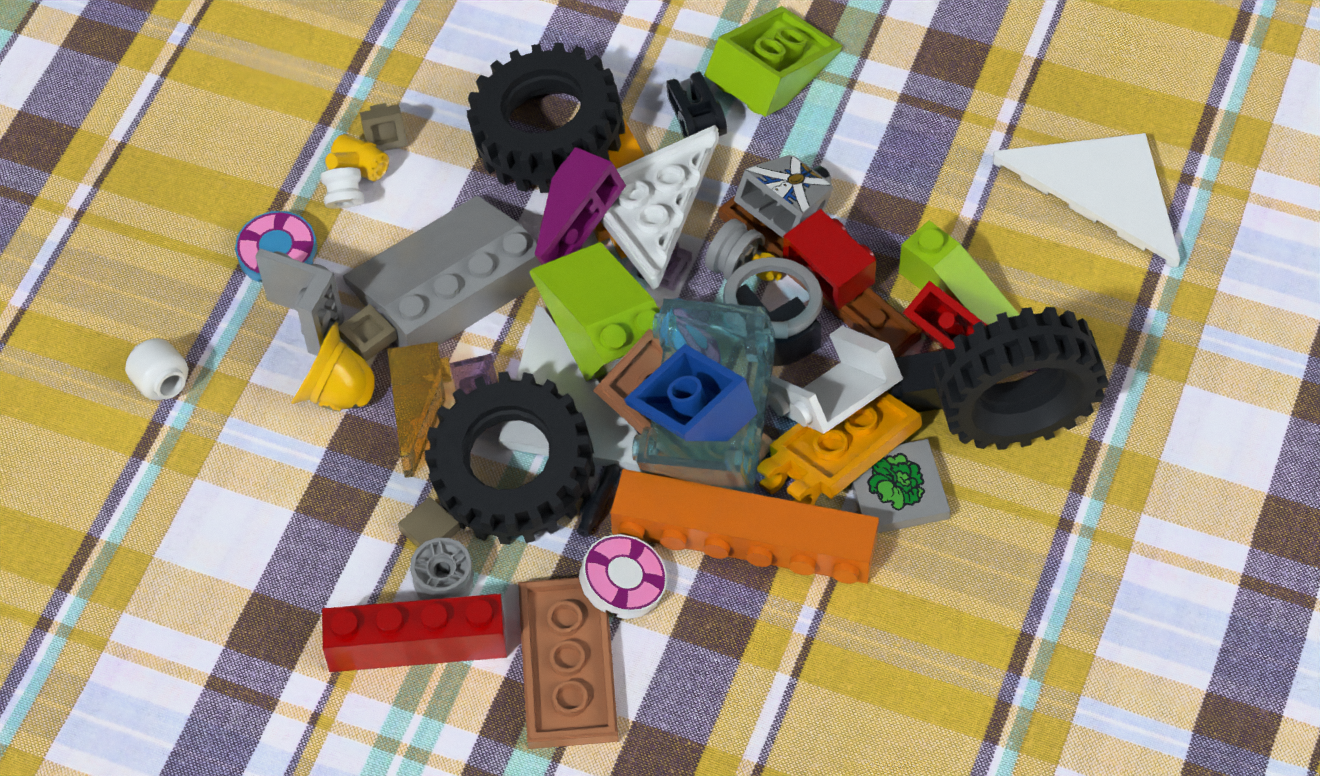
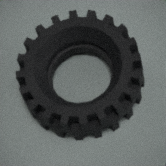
[467,43,625,193]
[933,307,1108,450]
[425,371,595,545]

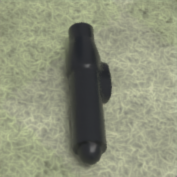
[576,464,621,537]

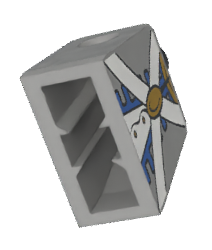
[734,155,833,238]

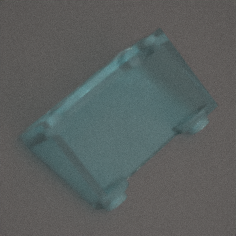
[632,298,776,493]

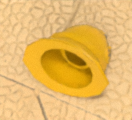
[291,322,375,412]

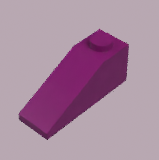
[535,147,626,265]

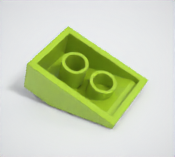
[704,6,842,117]
[529,242,667,382]

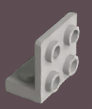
[255,249,344,356]

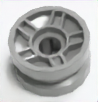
[705,219,765,280]
[410,538,474,600]

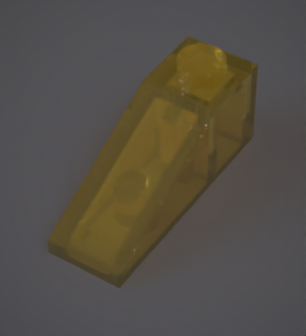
[387,342,452,478]

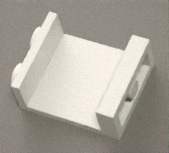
[764,326,903,434]

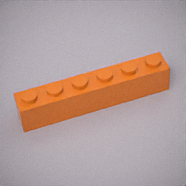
[610,469,879,584]

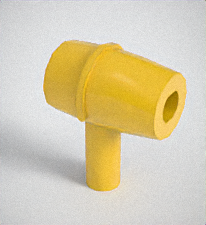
[325,134,389,182]

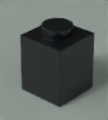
[888,350,943,413]

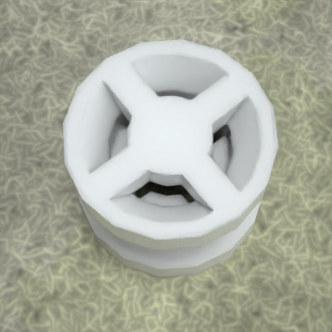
[321,167,365,209]

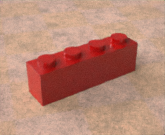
[322,594,507,672]

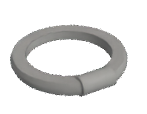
[723,257,823,339]

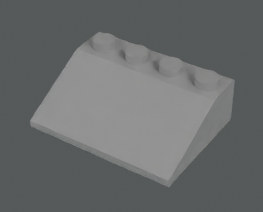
[343,195,541,362]

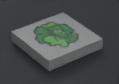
[851,439,951,533]

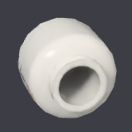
[125,338,189,400]

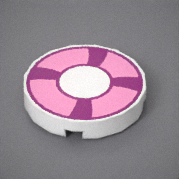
[579,534,667,619]

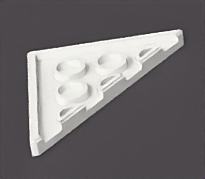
[600,125,719,289]
[993,133,1180,267]
[498,306,655,475]

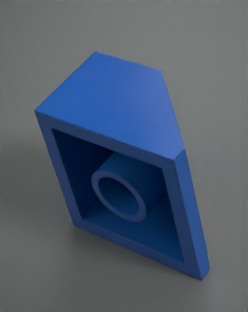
[624,344,758,441]

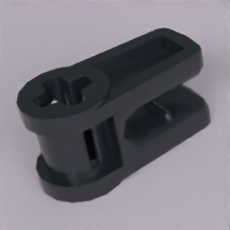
[666,71,727,138]

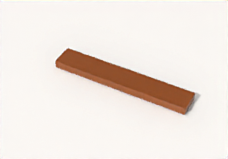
[718,196,922,358]

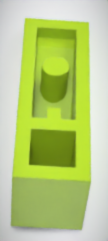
[899,220,1020,325]

